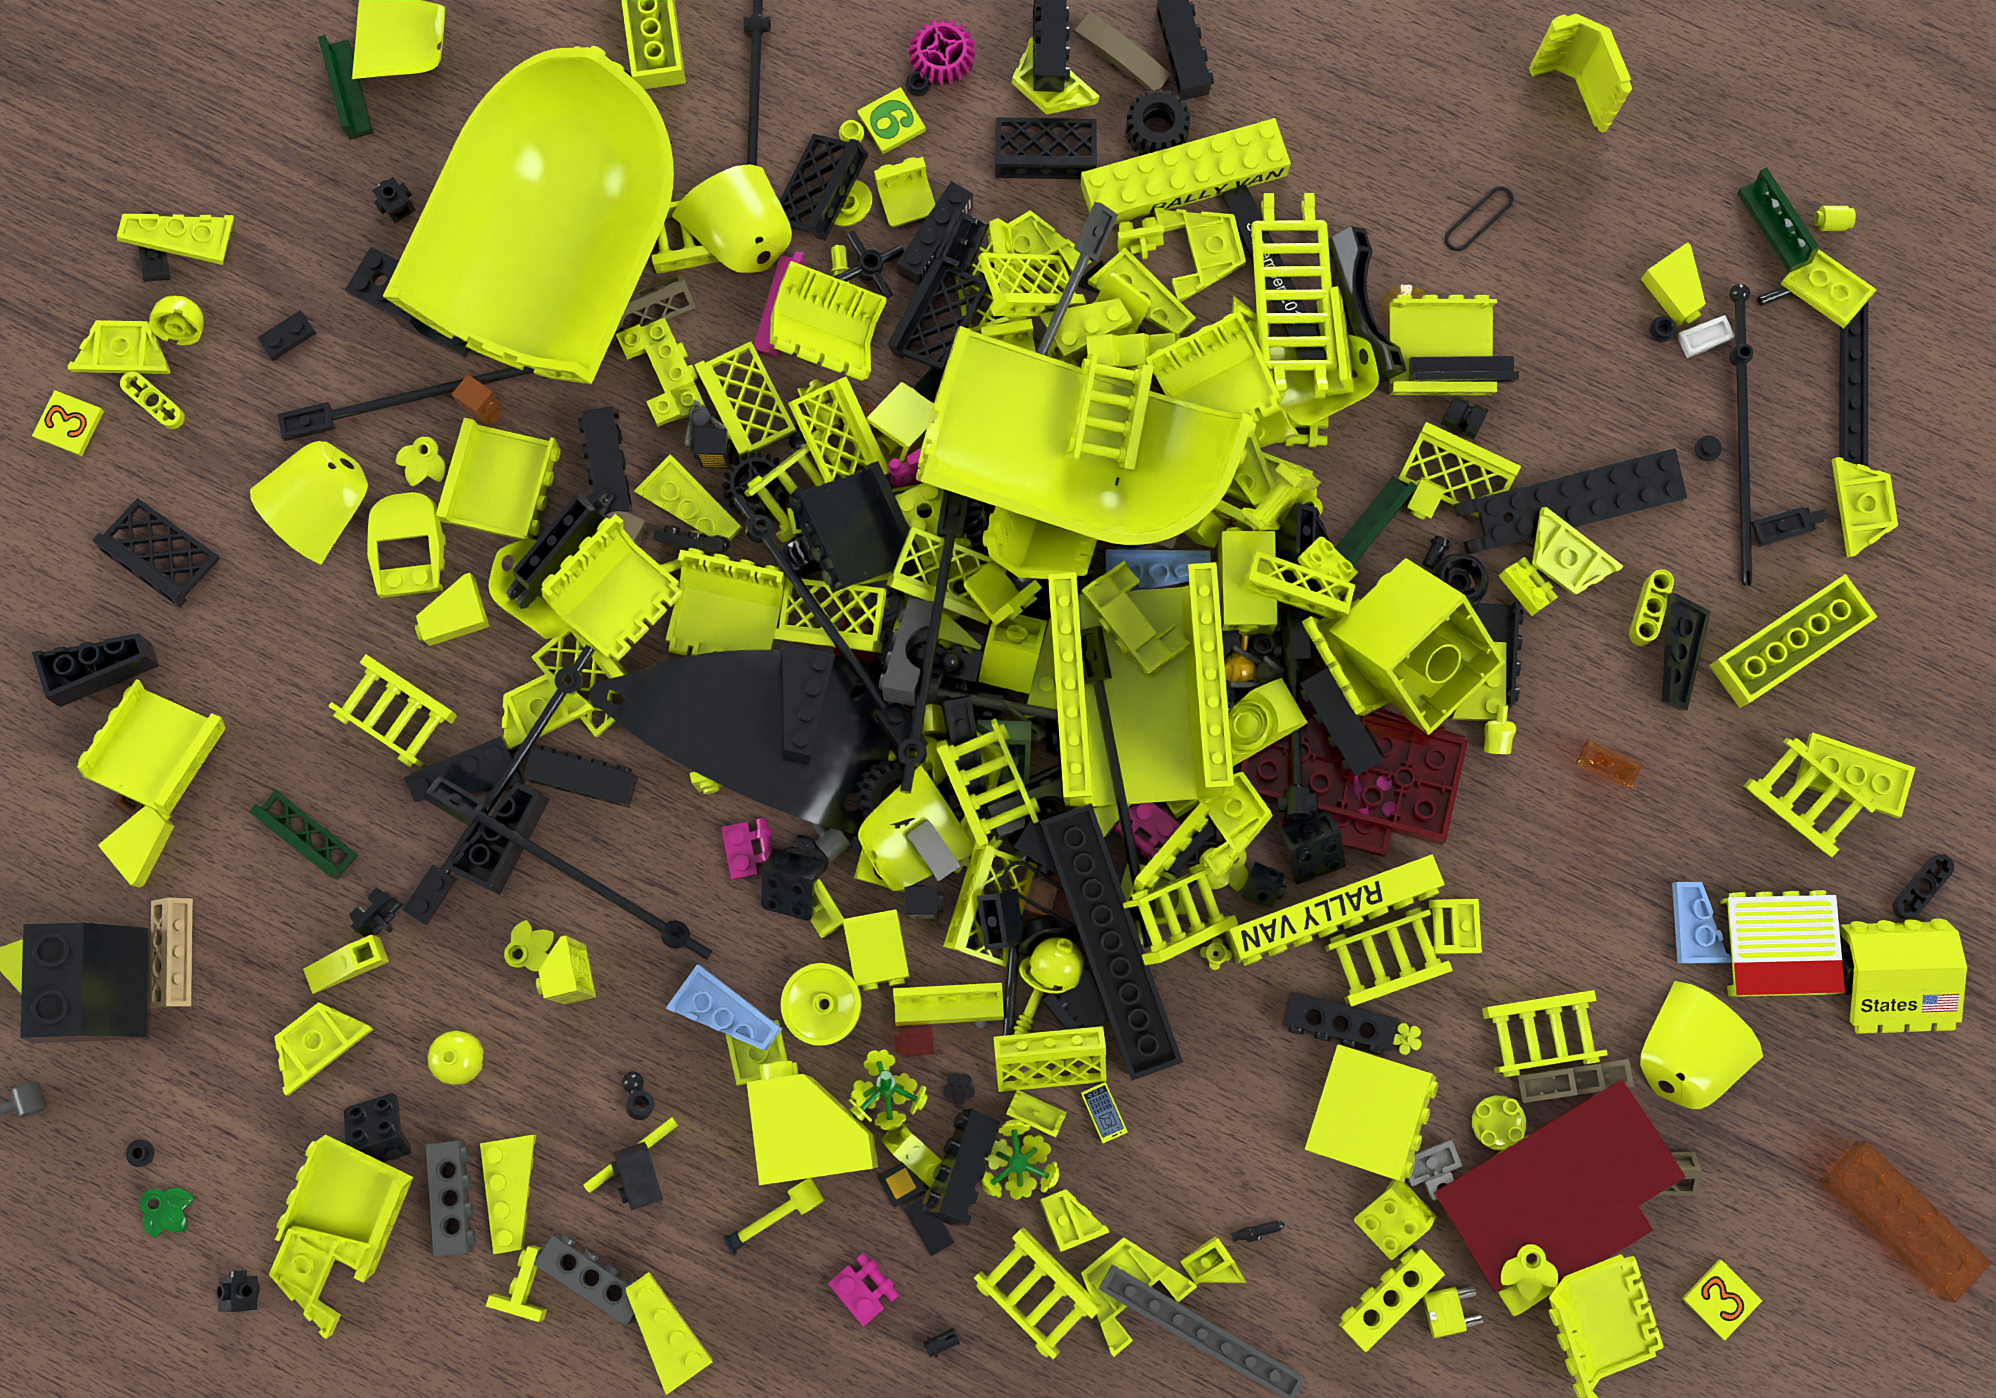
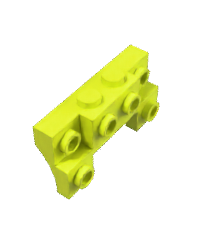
[616,317,705,427]
[1082,561,1191,676]

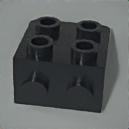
[761,848,824,921]
[344,1093,411,1162]

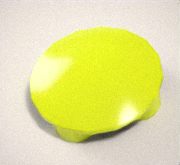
[1472,1095,1526,1150]

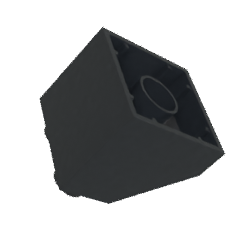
[20,923,151,1043]

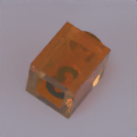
[1023,876,1057,918]

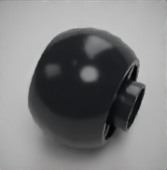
[1432,553,1489,607]

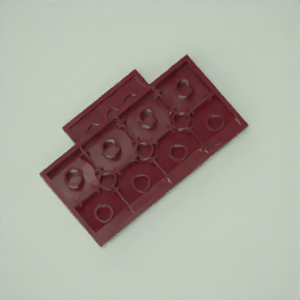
[1240,698,1468,857]
[1434,1079,1686,1292]

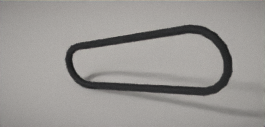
[1002,861,1077,929]

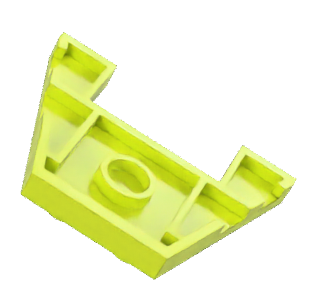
[1154,207,1246,302]
[987,210,1091,293]
[1166,772,1273,879]
[269,1225,371,1339]
[1081,1237,1197,1357]

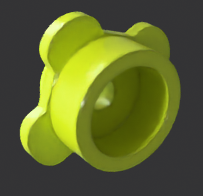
[1200,938,1232,970]

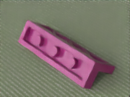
[754,251,806,358]

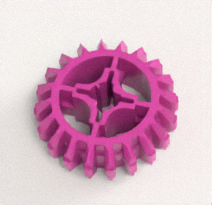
[908,17,976,86]

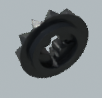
[862,581,905,622]

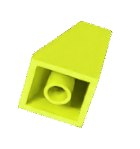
[866,382,936,466]
[843,909,910,991]

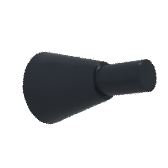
[1045,718,1061,756]

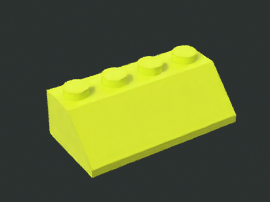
[536,936,596,1005]

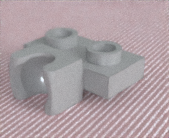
[1407,1140,1462,1201]

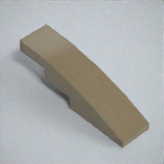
[1073,12,1171,93]
[1518,1059,1635,1103]

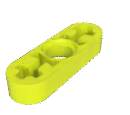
[120,371,185,429]

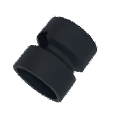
[1441,394,1488,440]

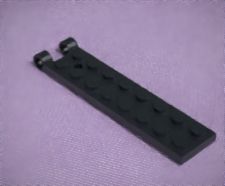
[1454,448,1687,554]

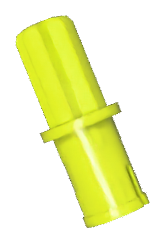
[830,245,850,283]

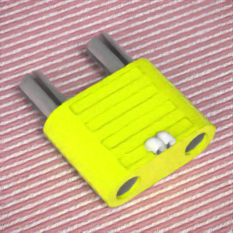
[1423,1286,1483,1338]

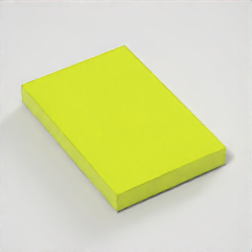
[1781,249,1877,329]

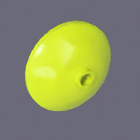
[781,963,862,1045]

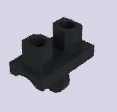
[349,888,403,937]

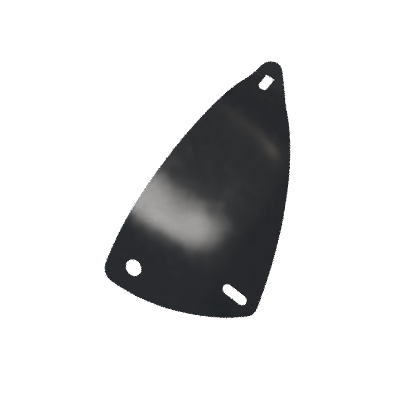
[589,650,890,834]

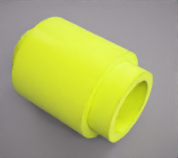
[1814,206,1856,231]

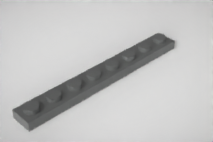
[1098,1264,1306,1398]

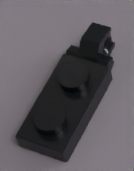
[138,211,170,282]
[1751,506,1828,547]

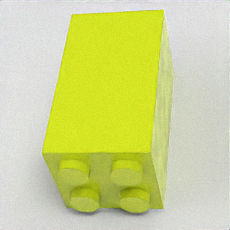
[1217,527,1277,636]

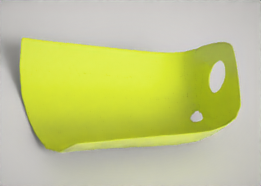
[352,0,445,79]
[672,165,792,273]
[1269,335,1379,425]
[250,441,368,565]
[488,539,572,639]
[858,765,974,891]
[1640,981,1763,1109]

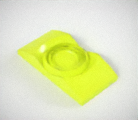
[1228,678,1308,766]

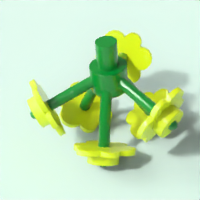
[848,1049,928,1130]
[981,1120,1059,1200]

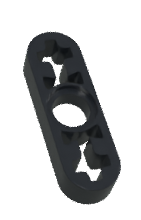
[1892,854,1954,919]

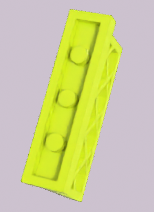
[953,218,1027,333]
[978,253,1086,316]
[695,341,796,460]
[788,377,889,483]
[1398,422,1521,518]
[886,526,1007,625]
[774,577,887,653]
[532,630,629,737]
[943,844,1037,967]
[994,1026,1107,1092]

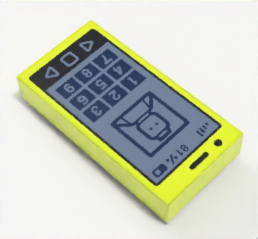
[1081,1082,1128,1144]

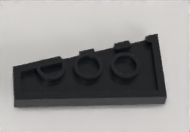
[1662,593,1711,710]
[404,735,525,802]

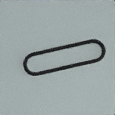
[1445,186,1514,251]

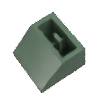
[978,720,1031,784]

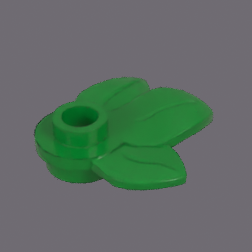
[140,1187,194,1238]

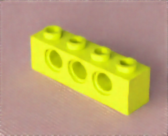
[1339,1248,1445,1352]

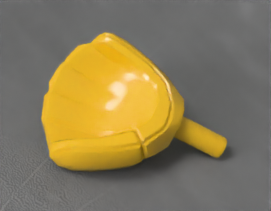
[1224,635,1258,682]

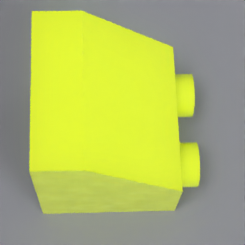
[1329,558,1505,735]
[747,1061,878,1185]

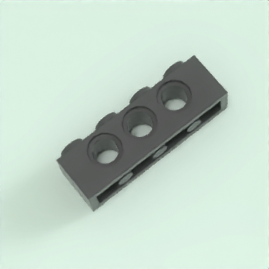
[426,1141,476,1257]
[534,1233,636,1325]

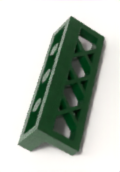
[318,35,374,140]
[1737,167,1819,273]
[1335,476,1417,567]
[249,790,358,880]

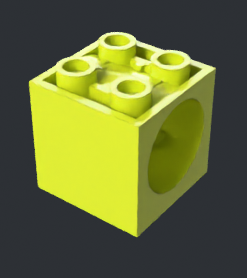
[978,615,1047,694]

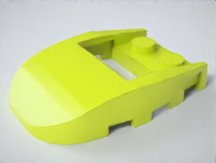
[367,492,446,598]

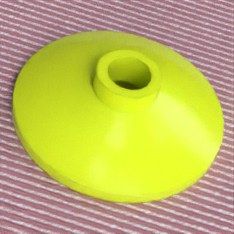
[834,180,872,227]

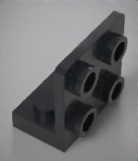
[1279,810,1346,884]
[1043,969,1109,1030]

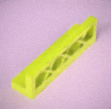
[1316,286,1354,397]
[1241,550,1355,621]
[893,983,1004,1026]

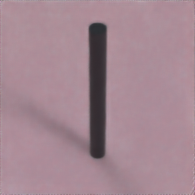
[1002,944,1020,1036]

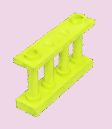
[651,201,720,274]
[1066,354,1154,470]
[744,428,862,542]
[1241,462,1321,531]
[329,654,458,768]
[936,718,1041,846]
[1743,738,1876,857]
[1123,863,1239,965]
[1325,907,1453,1007]
[1482,990,1608,1077]
[974,1227,1102,1359]

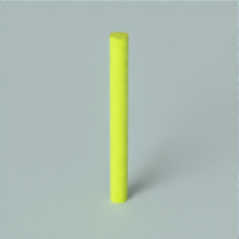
[583,1117,679,1193]

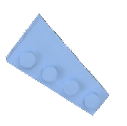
[1105,550,1211,591]
[666,964,783,1051]

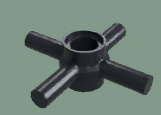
[834,230,904,300]

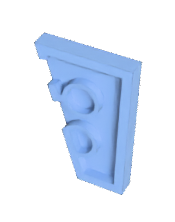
[1672,882,1732,964]

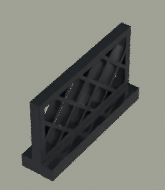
[995,117,1097,179]
[779,134,869,241]
[887,257,989,372]
[92,498,220,608]

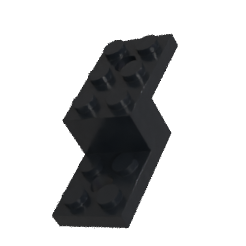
[345,247,471,358]

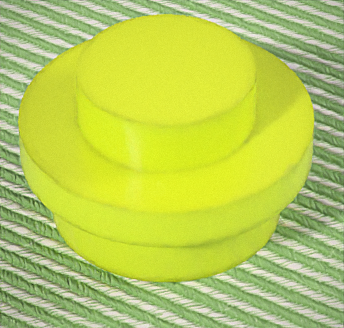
[839,120,864,142]

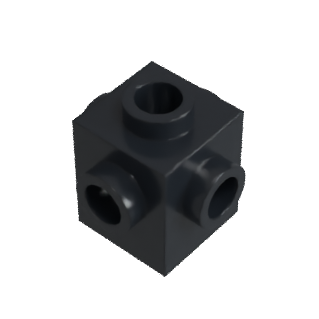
[372,177,416,224]
[1241,862,1286,909]
[216,1270,260,1312]

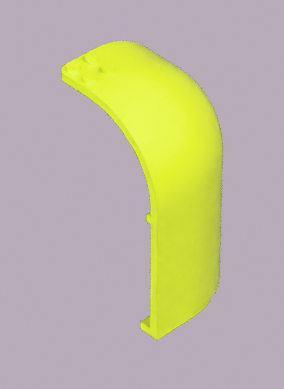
[383,46,674,384]
[916,326,1256,545]

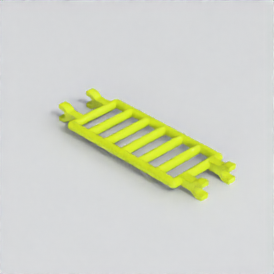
[1251,193,1337,398]

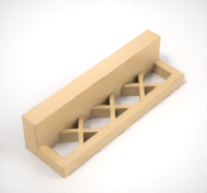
[149,898,193,1009]

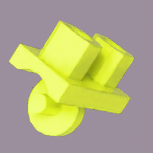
[1117,217,1164,259]

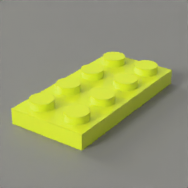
[1795,733,1915,819]

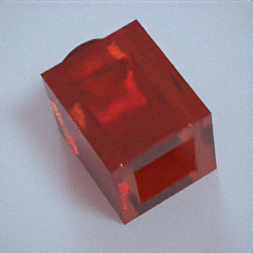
[894,1026,934,1058]

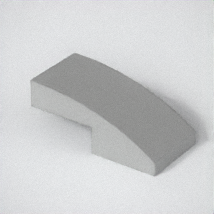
[905,819,960,881]

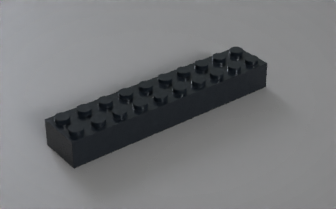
[1039,802,1183,1081]

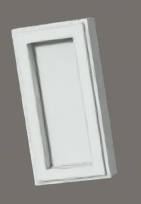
[1676,315,1735,358]

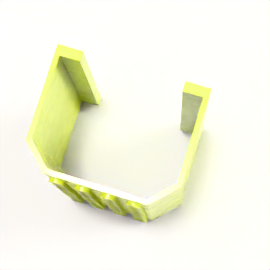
[1048,562,1234,807]

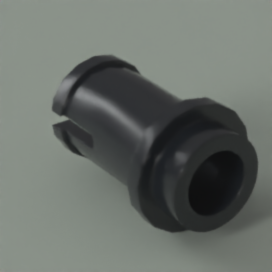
[1422,535,1450,570]
[923,1327,960,1358]

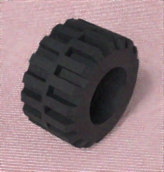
[1126,89,1190,156]
[855,761,916,829]

